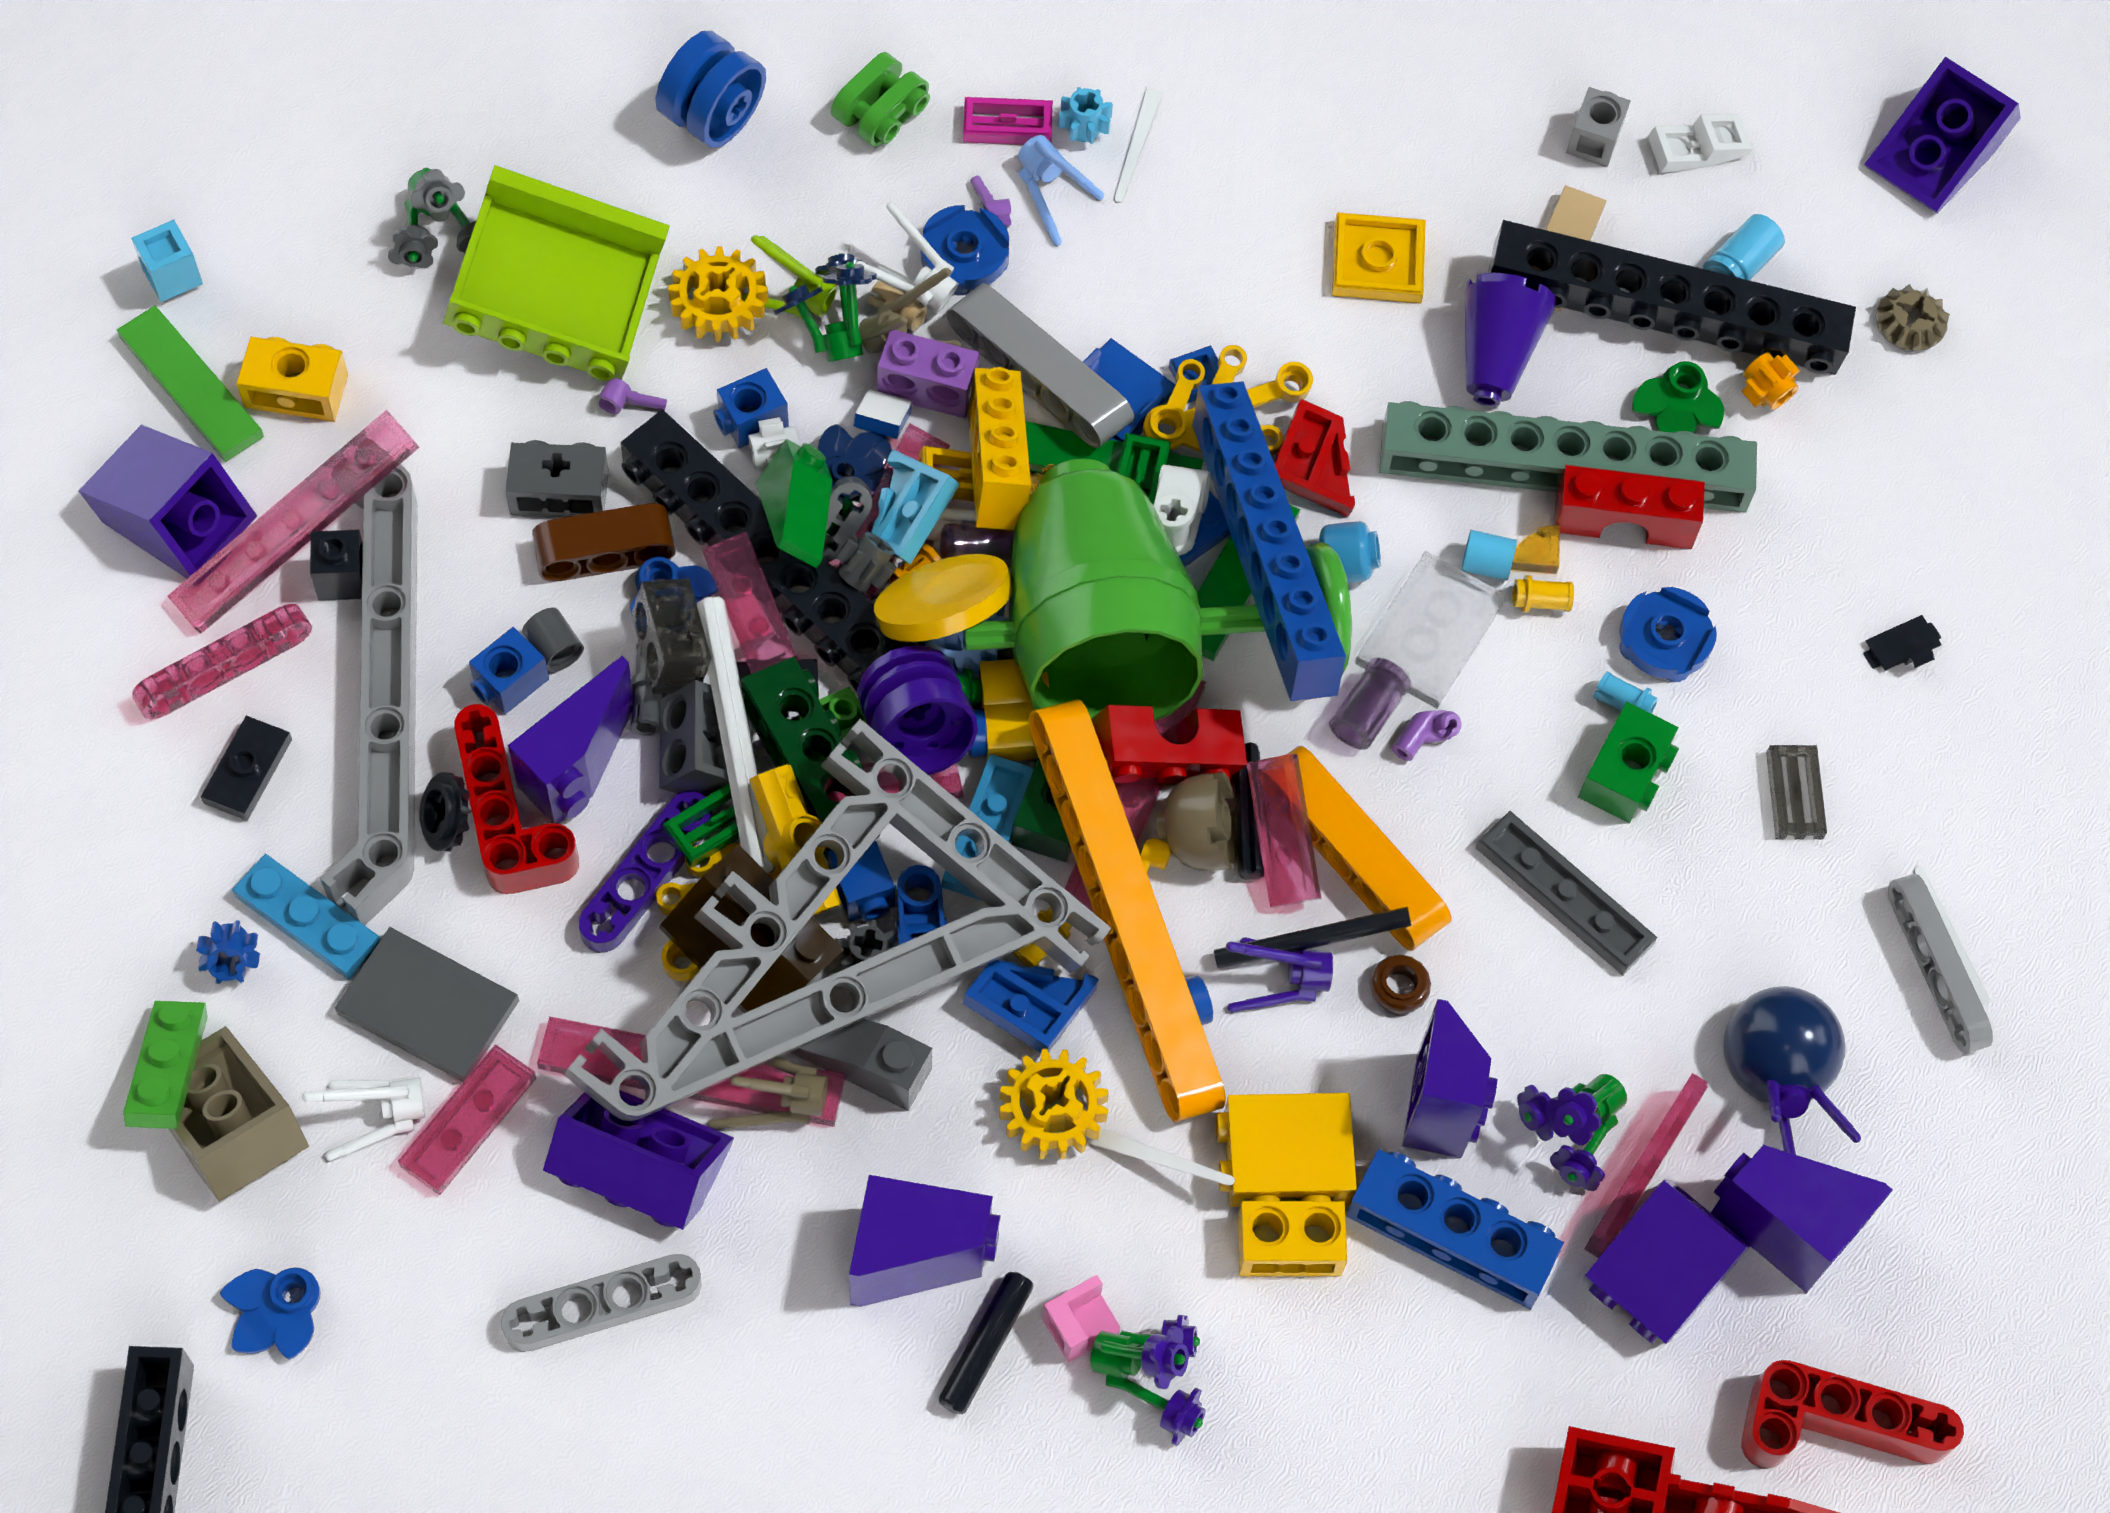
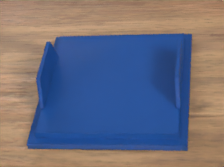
[1083,338,1176,442]

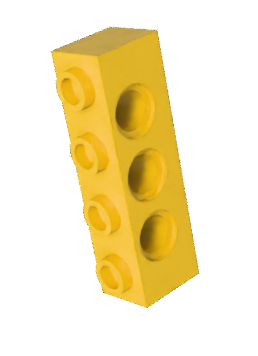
[968,367,1031,530]

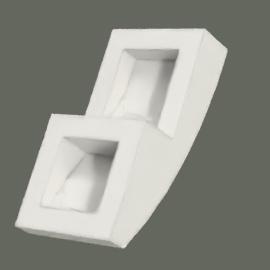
[1648,114,1752,173]

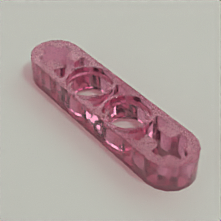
[132,603,312,719]

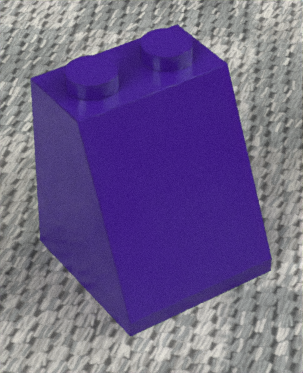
[78,424,257,583]
[1711,1145,1893,1293]
[849,1175,1001,1307]
[1584,1180,1751,1344]

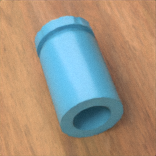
[1703,214,1785,280]

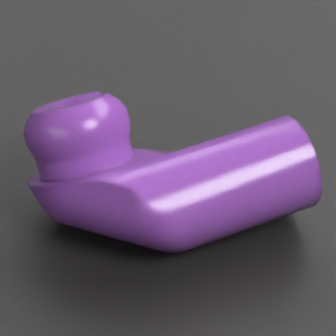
[1392,710,1462,761]

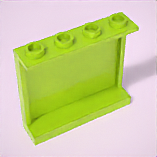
[443,165,670,381]

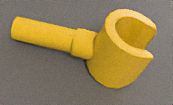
[1141,838,1171,873]

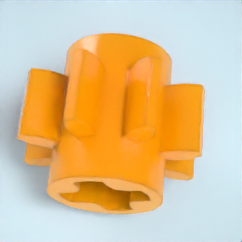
[1741,353,1800,410]

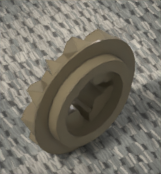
[1876,284,1950,351]

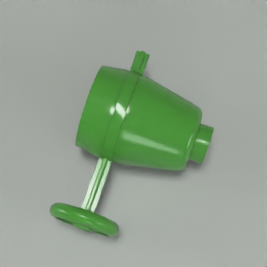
[962,459,1352,721]

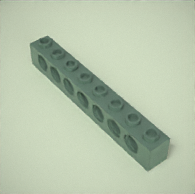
[1379,401,1757,513]

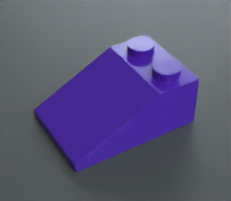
[1864,56,2021,214]
[508,656,634,824]

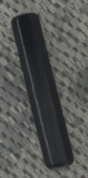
[1234,742,1265,880]
[939,1272,1033,1415]

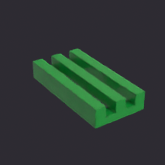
[1116,433,1171,505]
[664,783,739,868]

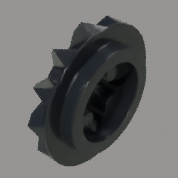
[419,772,472,852]

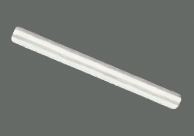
[696,597,775,874]

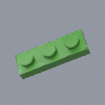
[123,1000,208,1129]

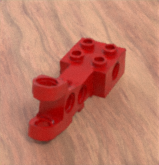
[1552,1426,1840,1513]

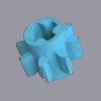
[1058,87,1113,144]

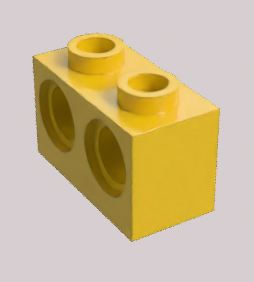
[1237,1195,1347,1276]

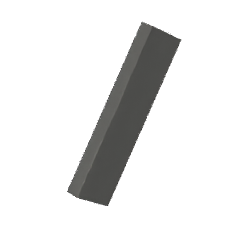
[1476,811,1658,976]

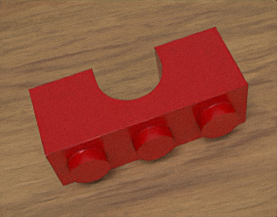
[1553,465,1705,549]
[1091,705,1247,785]

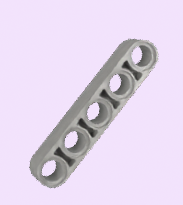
[946,283,1134,449]

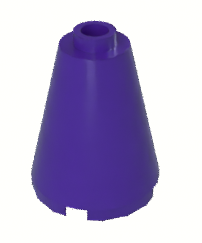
[1465,273,1556,407]

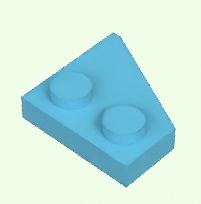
[872,449,960,565]

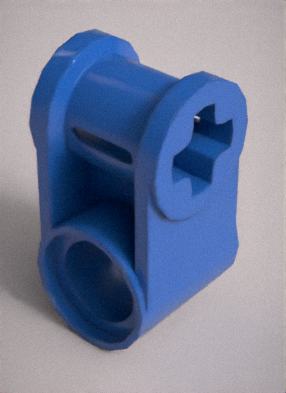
[896,865,947,945]

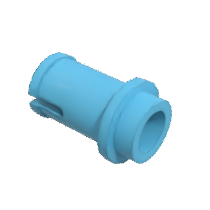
[1593,671,1658,714]

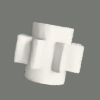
[748,417,800,469]

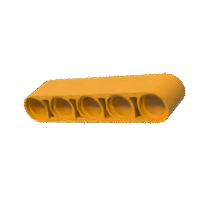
[1260,746,1452,951]

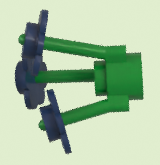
[774,253,877,362]

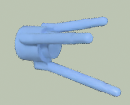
[1018,135,1104,246]

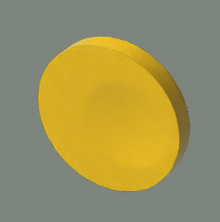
[874,554,1013,642]

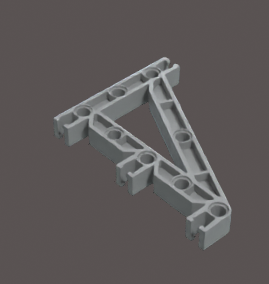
[563,719,1111,1121]

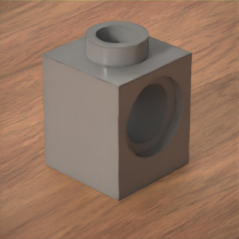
[1566,87,1631,167]

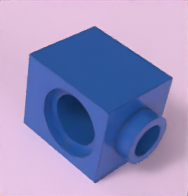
[713,368,789,449]
[469,627,549,715]
[828,839,895,922]

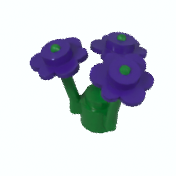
[1517,1074,1627,1191]

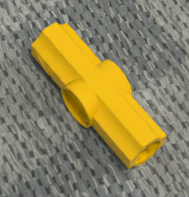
[749,764,842,915]

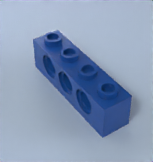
[1346,1149,1564,1310]

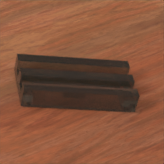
[1766,745,1827,840]

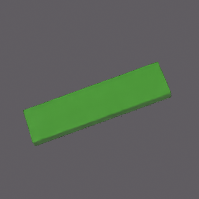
[116,305,264,462]

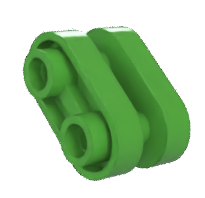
[831,52,930,147]

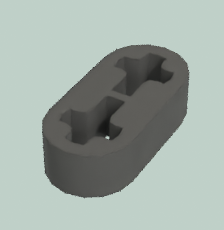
[823,477,872,562]

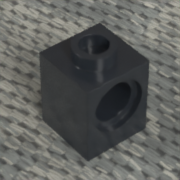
[310,530,363,601]

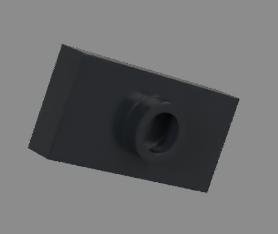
[201,715,292,821]

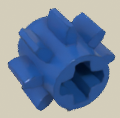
[196,920,260,984]

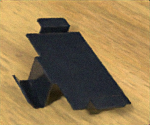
[1863,615,1942,671]

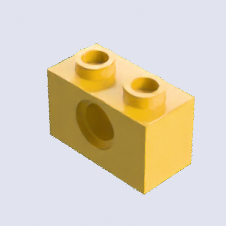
[236,336,348,422]

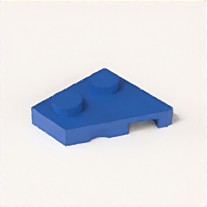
[962,960,1100,1053]

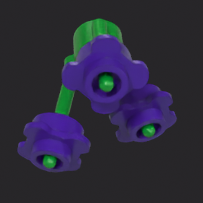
[1090,1315,1206,1446]

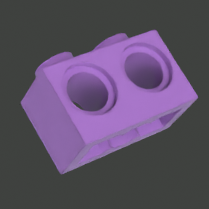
[877,330,980,419]

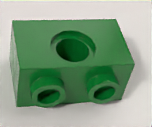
[1578,701,1679,823]

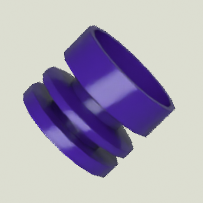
[857,645,978,775]

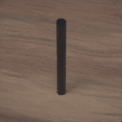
[1214,906,1412,969]

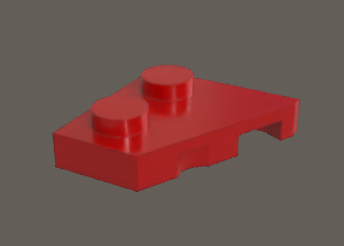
[1274,399,1355,517]

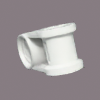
[1153,464,1211,556]

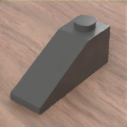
[791,1019,933,1111]

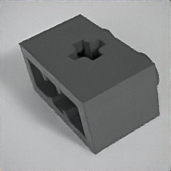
[505,440,609,517]

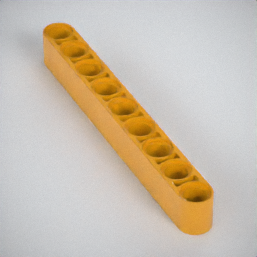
[1029,699,1226,1122]

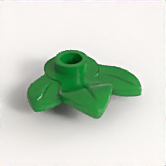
[1632,361,1724,433]

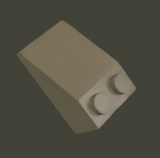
[169,1026,310,1202]

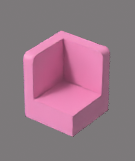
[1042,1275,1120,1363]

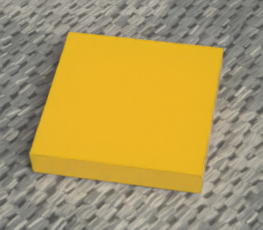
[1332,212,1426,303]

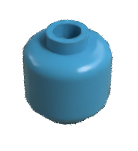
[1311,521,1381,583]

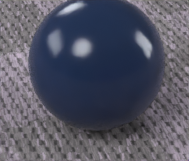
[1723,986,1846,1104]

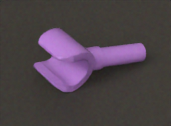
[970,176,1011,226]
[599,378,667,414]

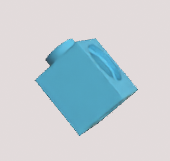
[131,219,203,302]

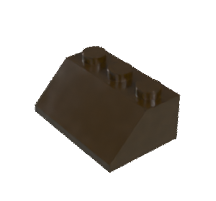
[659,844,844,1013]

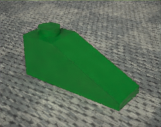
[755,439,833,568]

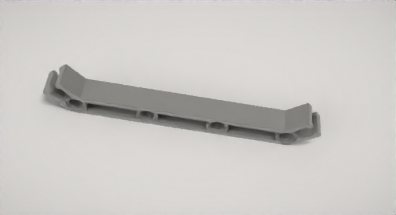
[320,433,418,925]

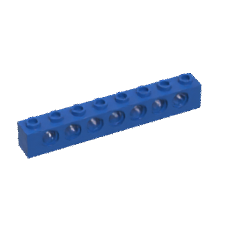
[1192,381,1346,701]

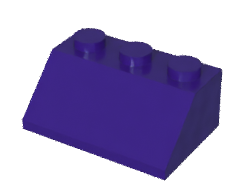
[1402,999,1498,1158]
[543,1084,734,1230]

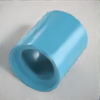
[1461,530,1517,581]

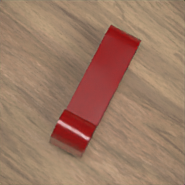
[454,704,579,894]
[1741,1360,1964,1469]

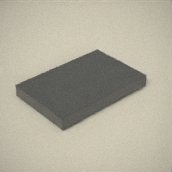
[335,927,519,1083]

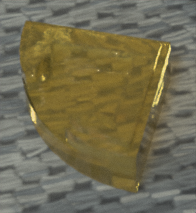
[1511,525,1560,574]

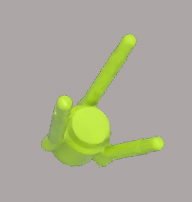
[742,235,838,320]

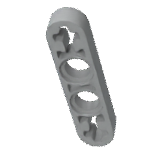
[1888,874,1993,1054]
[501,1254,702,1352]

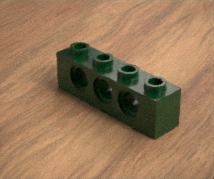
[741,656,880,861]

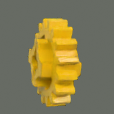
[668,246,768,342]
[999,1049,1109,1160]

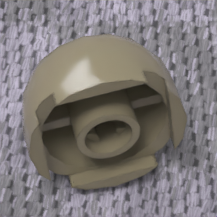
[1156,772,1237,871]

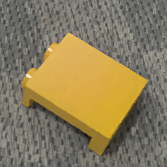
[1216,1093,1357,1207]

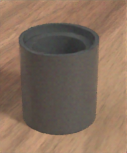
[522,607,584,672]

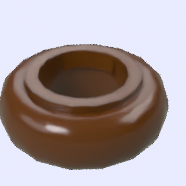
[1370,954,1431,1014]

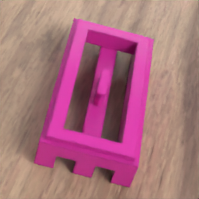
[963,97,1053,145]

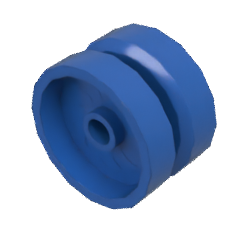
[655,31,766,148]

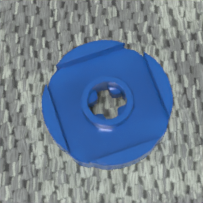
[920,205,1009,295]
[1619,587,1717,682]

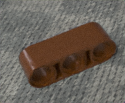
[532,503,676,582]

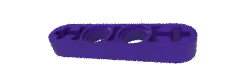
[579,791,713,952]

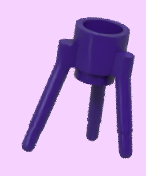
[1226,937,1333,1013]
[1766,1080,1861,1155]

